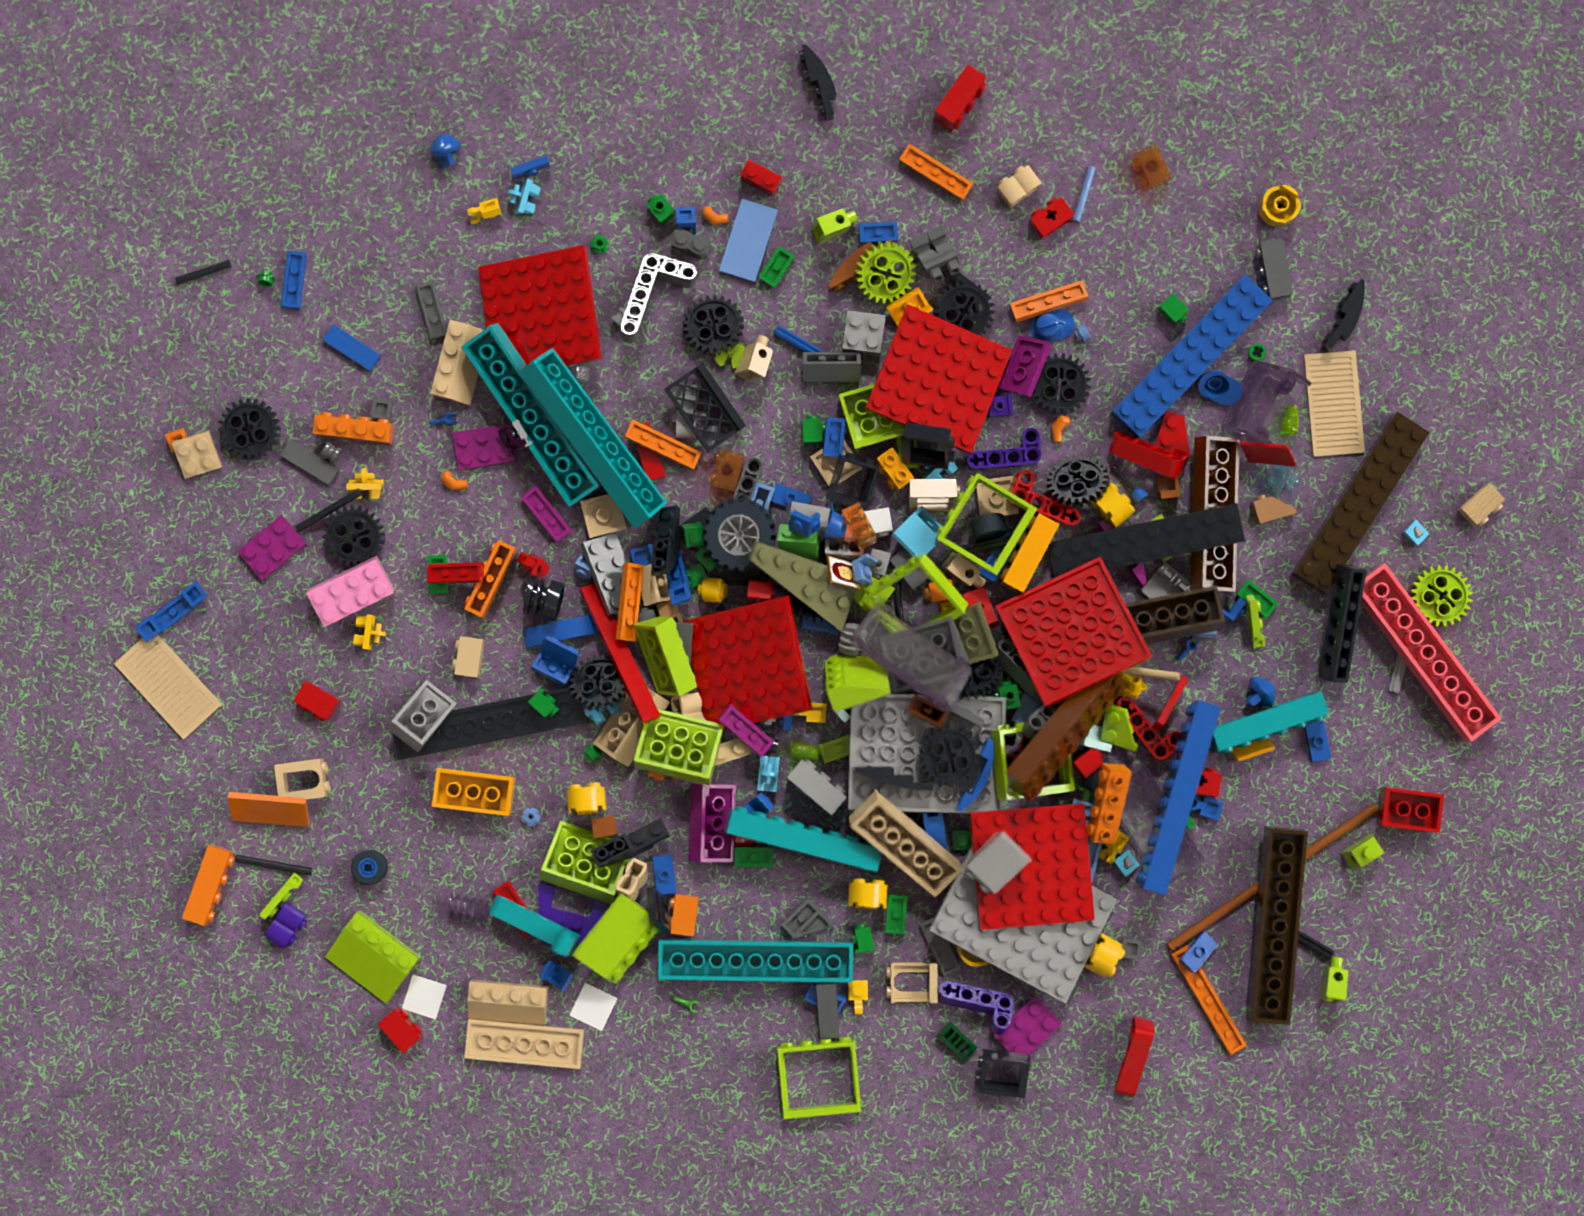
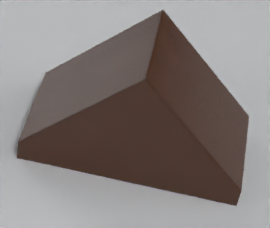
[907,694,950,729]

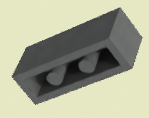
[1255,238,1293,300]
[803,352,861,383]

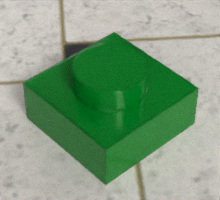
[952,830,972,850]

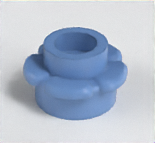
[1074,324,1091,342]
[521,808,540,827]

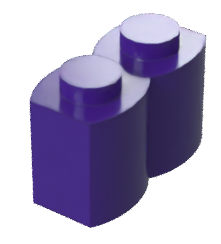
[265,902,307,949]

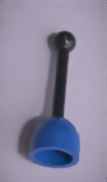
[1110,465,1148,504]

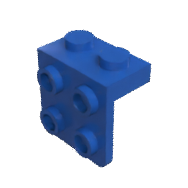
[530,636,579,687]

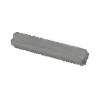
[1388,653,1406,693]

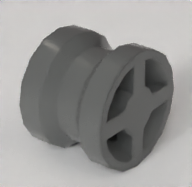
[320,441,344,465]

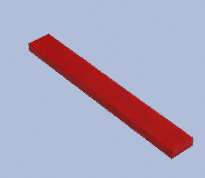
[579,583,661,724]

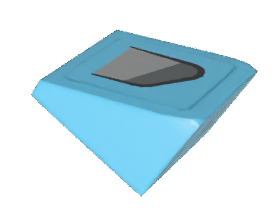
[1402,520,1429,547]
[1114,850,1140,877]

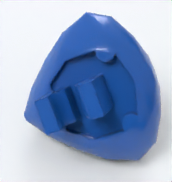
[430,134,461,169]
[1245,677,1276,707]

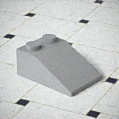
[388,680,457,752]

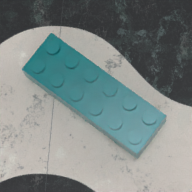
[1210,692,1329,754]

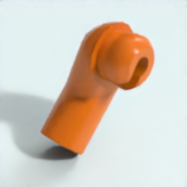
[702,206,729,225]
[1051,415,1070,443]
[441,471,468,490]

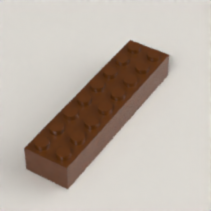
[1190,435,1240,593]
[1006,673,1125,801]

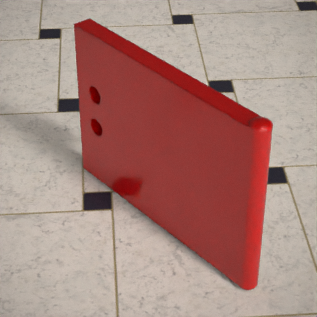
[1240,441,1296,467]

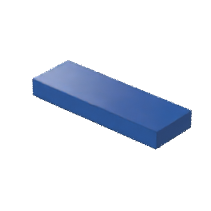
[281,251,307,310]
[322,324,381,371]

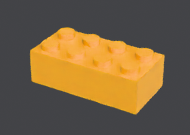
[999,514,1060,594]
[432,768,516,816]

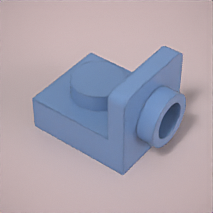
[573,551,592,580]
[852,554,878,587]

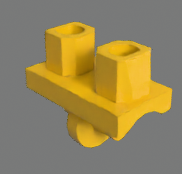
[346,468,384,499]
[353,614,386,650]
[1121,673,1147,699]

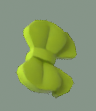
[715,344,745,369]

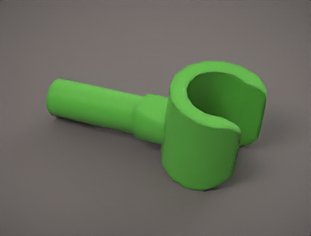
[1074,779,1093,801]
[673,996,700,1013]

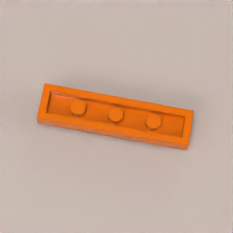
[899,144,973,201]
[1010,281,1089,323]
[624,419,701,471]
[616,563,644,642]

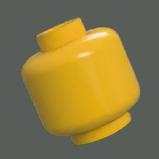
[698,578,728,603]

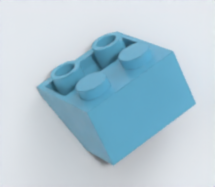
[892,506,941,557]

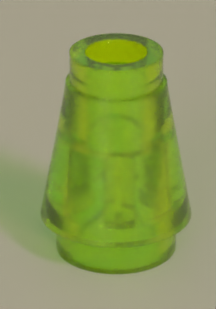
[1280,405,1300,435]
[791,740,821,759]

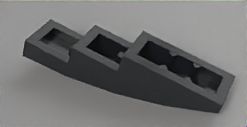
[853,767,933,791]

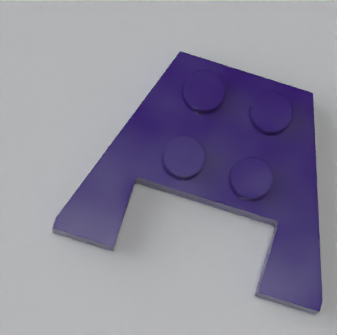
[538,883,611,952]

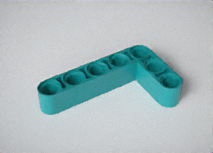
[488,895,581,956]

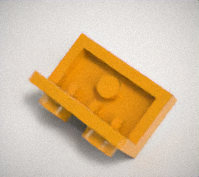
[886,287,933,327]
[875,448,914,492]

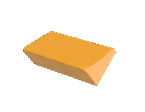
[1232,738,1275,762]

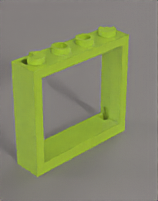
[936,473,1037,576]
[862,553,968,634]
[991,722,1075,800]
[777,1037,861,1119]

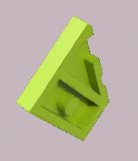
[1101,705,1138,751]

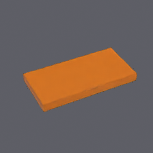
[228,792,310,827]

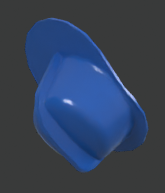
[1030,309,1075,342]
[1198,370,1242,405]
[822,501,847,541]

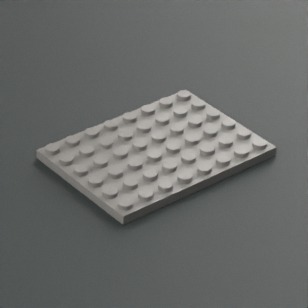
[848,694,1006,813]
[929,845,1117,1003]

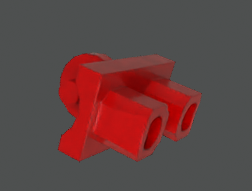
[516,552,549,577]

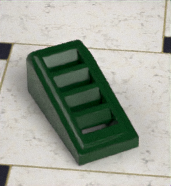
[937,1020,978,1062]

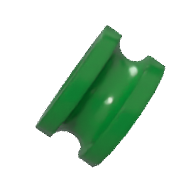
[1248,343,1266,362]

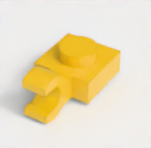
[467,198,502,224]
[793,703,827,723]
[1099,830,1130,864]
[848,980,868,1014]

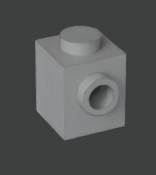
[870,548,891,579]

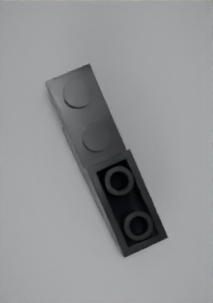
[799,44,837,121]
[1322,279,1365,352]
[651,505,682,576]
[590,818,670,868]

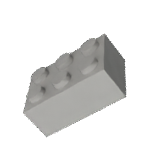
[787,759,847,815]

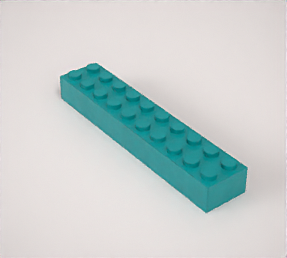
[461,323,602,507]
[518,348,667,529]
[658,939,853,983]

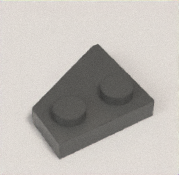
[781,897,834,939]

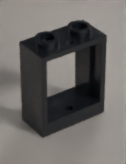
[902,422,955,470]
[826,452,879,511]
[975,1049,1030,1098]

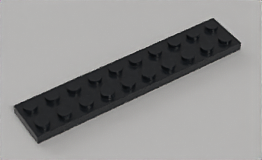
[1048,503,1245,578]
[393,687,588,760]

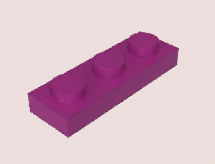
[521,486,572,543]
[717,704,774,757]

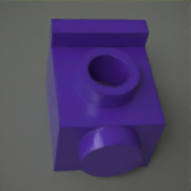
[987,395,1014,418]

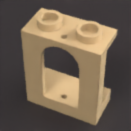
[274,759,330,800]
[886,962,938,1003]

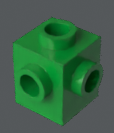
[993,680,1022,710]

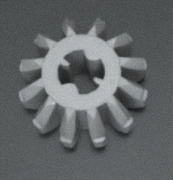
[839,623,865,656]

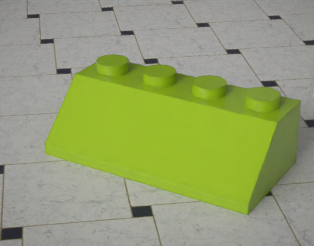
[633,616,697,697]

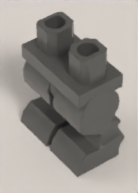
[909,225,960,283]

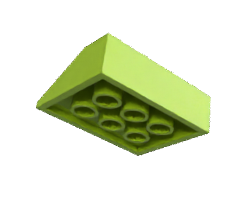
[839,384,905,449]
[825,655,891,712]
[634,709,724,786]
[540,821,628,904]
[572,893,659,984]
[325,911,421,1004]

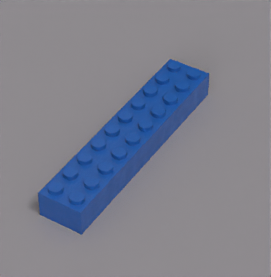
[1110,274,1273,439]
[1136,700,1221,895]

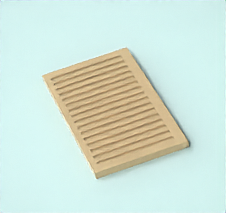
[1304,350,1365,457]
[114,635,222,740]

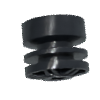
[523,575,565,622]

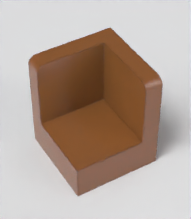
[1156,477,1181,501]
[591,815,618,838]

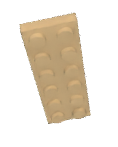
[464,1019,584,1069]

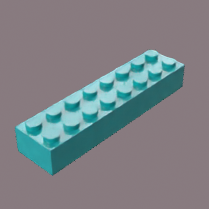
[724,806,882,872]

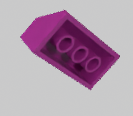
[689,784,736,862]

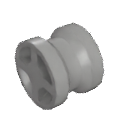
[611,307,626,328]

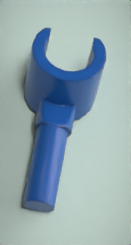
[430,413,458,425]
[1177,636,1199,661]

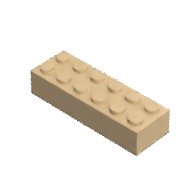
[849,790,962,897]

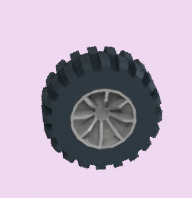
[702,498,776,572]

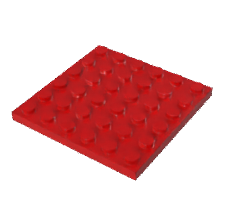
[478,245,602,366]
[865,304,1012,454]
[995,557,1152,707]
[683,596,813,730]
[969,804,1095,930]

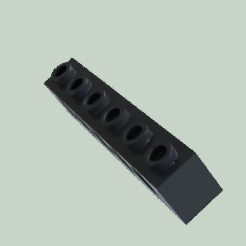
[1319,564,1367,683]

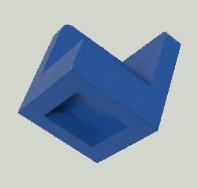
[676,207,696,235]

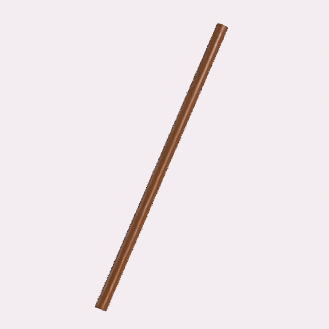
[1167,803,1379,951]

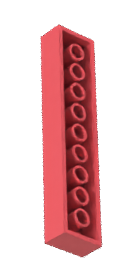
[1361,563,1502,743]

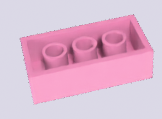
[306,556,394,627]

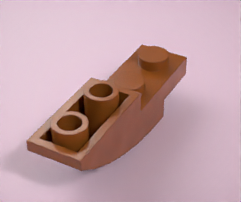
[828,239,892,292]

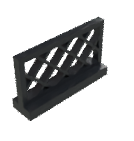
[664,363,746,453]

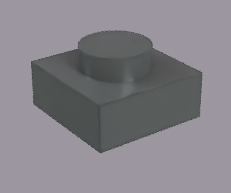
[371,398,393,421]
[1121,937,1142,960]

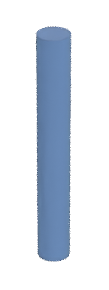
[1073,166,1096,223]

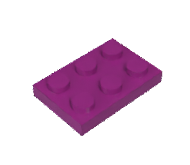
[998,335,1052,397]
[453,423,516,471]
[237,514,307,581]
[993,995,1062,1055]

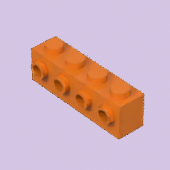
[313,412,394,445]
[464,540,518,618]
[1087,763,1132,844]
[182,844,235,926]

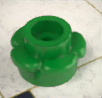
[590,235,609,254]
[256,271,275,287]
[584,744,601,762]

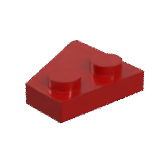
[1154,411,1190,459]

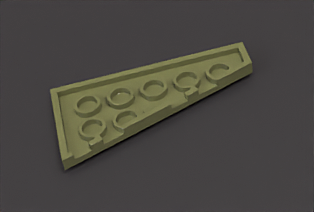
[749,541,856,632]
[888,600,998,687]

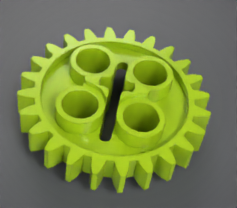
[854,241,916,304]
[1409,565,1473,627]

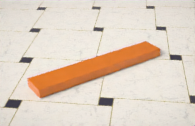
[1171,945,1247,1056]

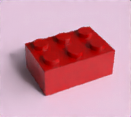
[933,64,987,133]
[1377,787,1444,833]

